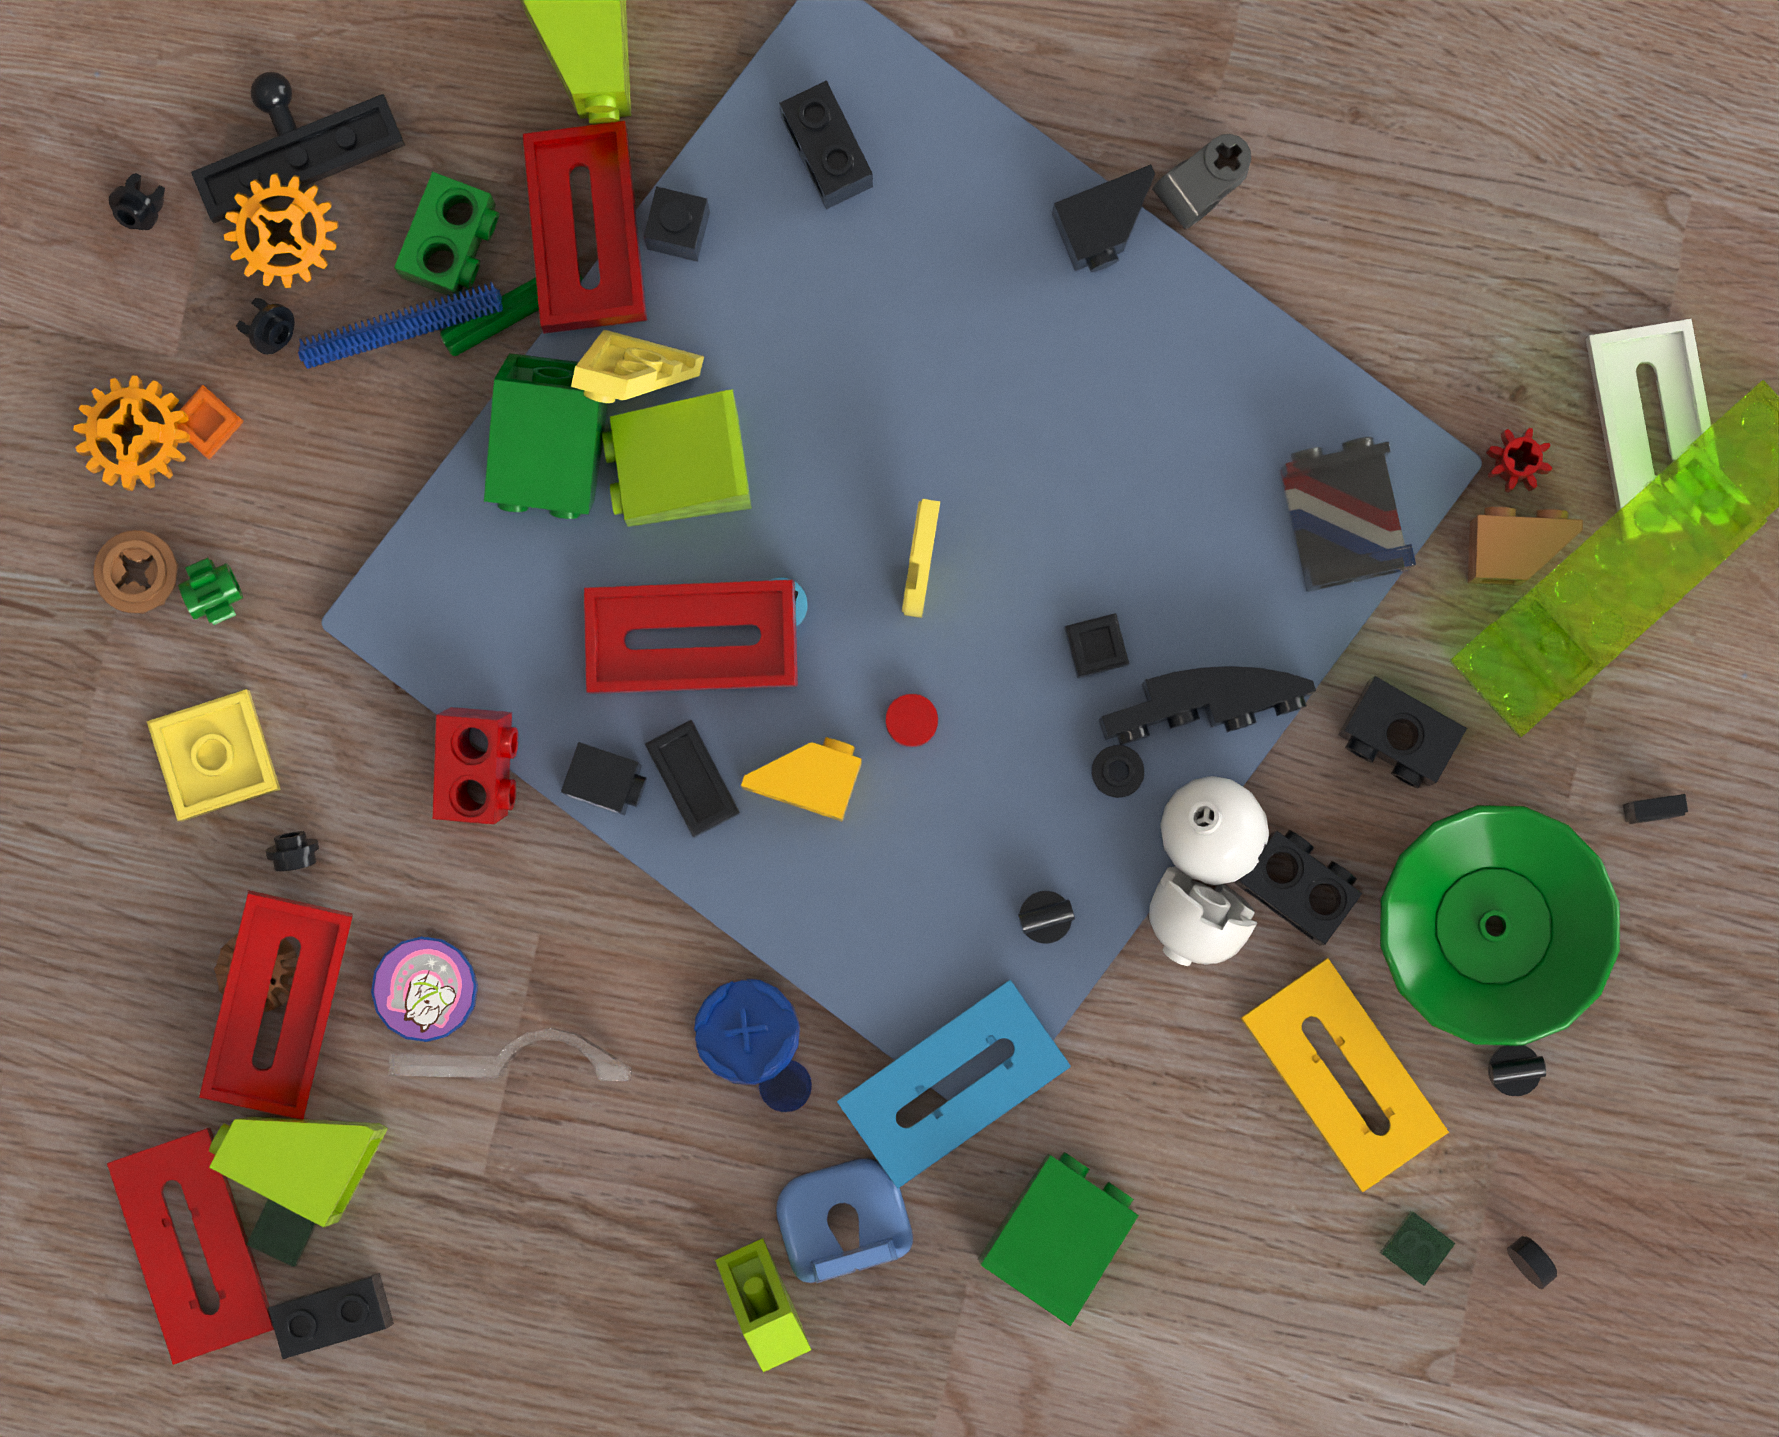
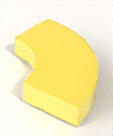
[902,499,940,618]

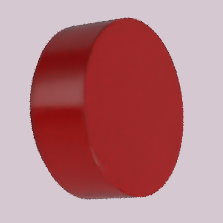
[886,694,938,747]

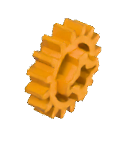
[224,173,339,288]
[73,375,190,491]

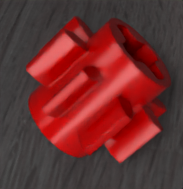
[1486,427,1552,493]

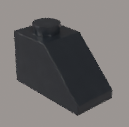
[1052,164,1155,272]

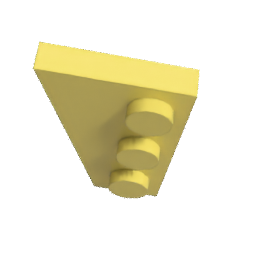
[571,330,704,403]

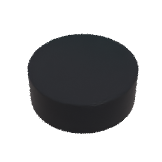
[1507,1236,1557,1289]

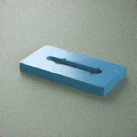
[837,980,1071,1189]

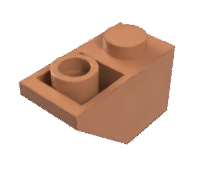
[1468,507,1583,586]

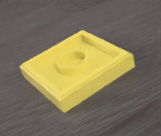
[147,689,281,822]

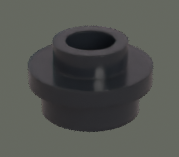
[1091,745,1144,798]
[265,831,319,871]

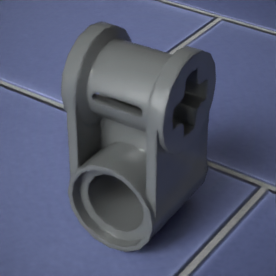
[1152,134,1251,230]

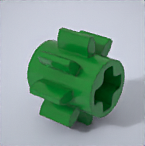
[178,557,243,625]

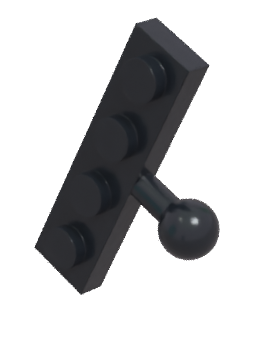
[191,72,405,223]

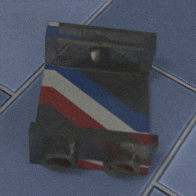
[1280,437,1416,592]

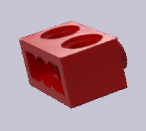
[432,707,518,825]

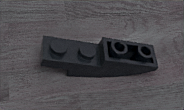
[1099,666,1316,745]

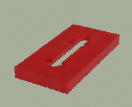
[523,121,647,334]
[584,580,798,694]
[199,890,353,1120]
[107,1128,274,1365]

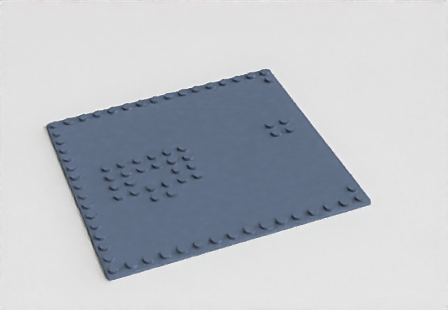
[322,0,1482,1125]

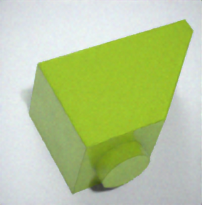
[715,1238,811,1372]

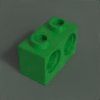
[394,171,499,299]

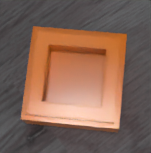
[177,385,244,460]

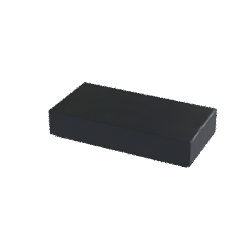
[645,720,740,838]

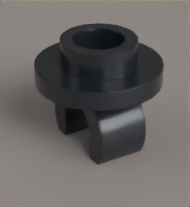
[109,173,165,230]
[236,298,295,355]

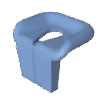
[776,1159,913,1283]

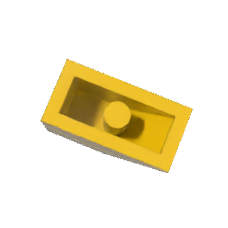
[741,737,862,822]

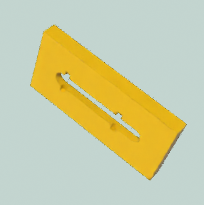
[1240,958,1449,1192]

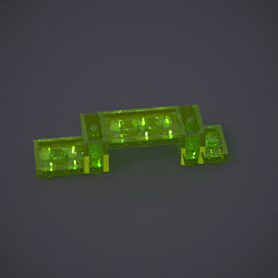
[1449,380,1779,738]

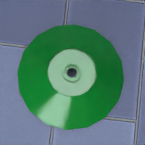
[1380,805,1620,1046]

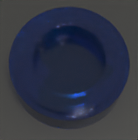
[759,1060,812,1112]

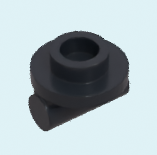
[1018,891,1075,944]
[1488,1045,1546,1096]

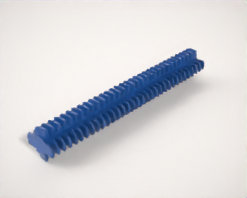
[298,282,503,369]

